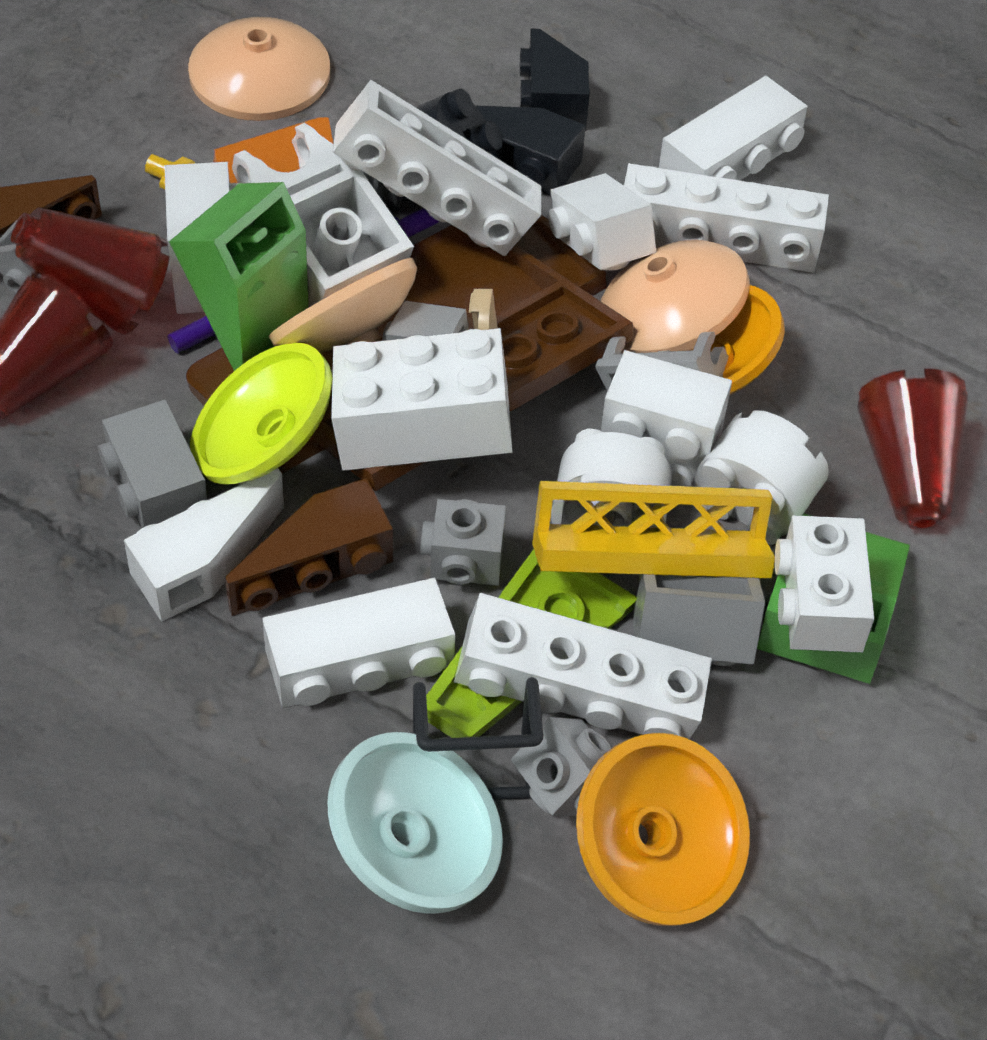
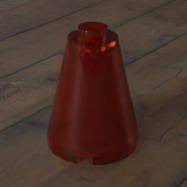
[11,207,170,335]
[0,270,113,419]
[857,368,968,530]

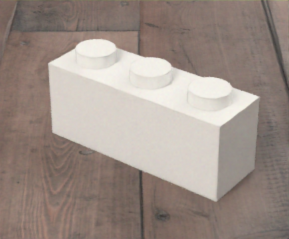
[659,76,808,181]
[262,577,455,708]

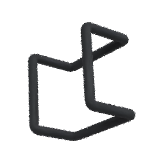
[413,677,544,800]

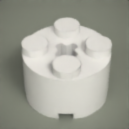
[697,410,829,545]
[551,429,672,528]

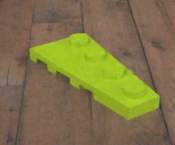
[426,549,637,738]

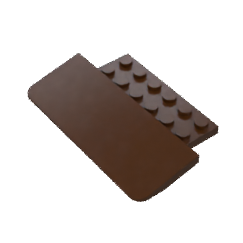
[186,215,634,491]

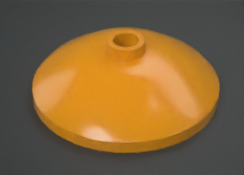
[688,285,785,395]
[576,733,750,926]

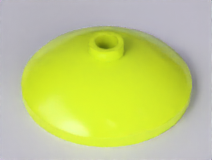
[190,343,332,484]

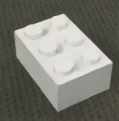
[332,328,512,471]

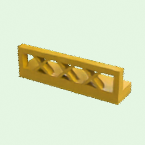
[532,481,775,578]

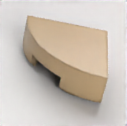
[469,289,498,330]

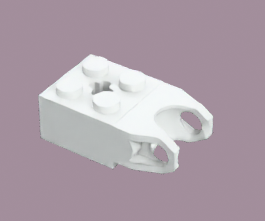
[232,123,414,307]

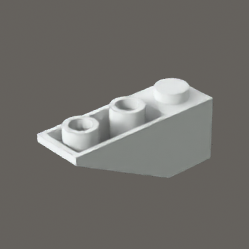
[124,468,284,622]

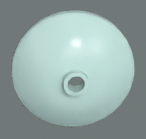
[328,732,503,914]

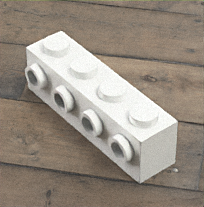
[333,80,541,256]
[624,163,829,273]
[454,593,712,739]

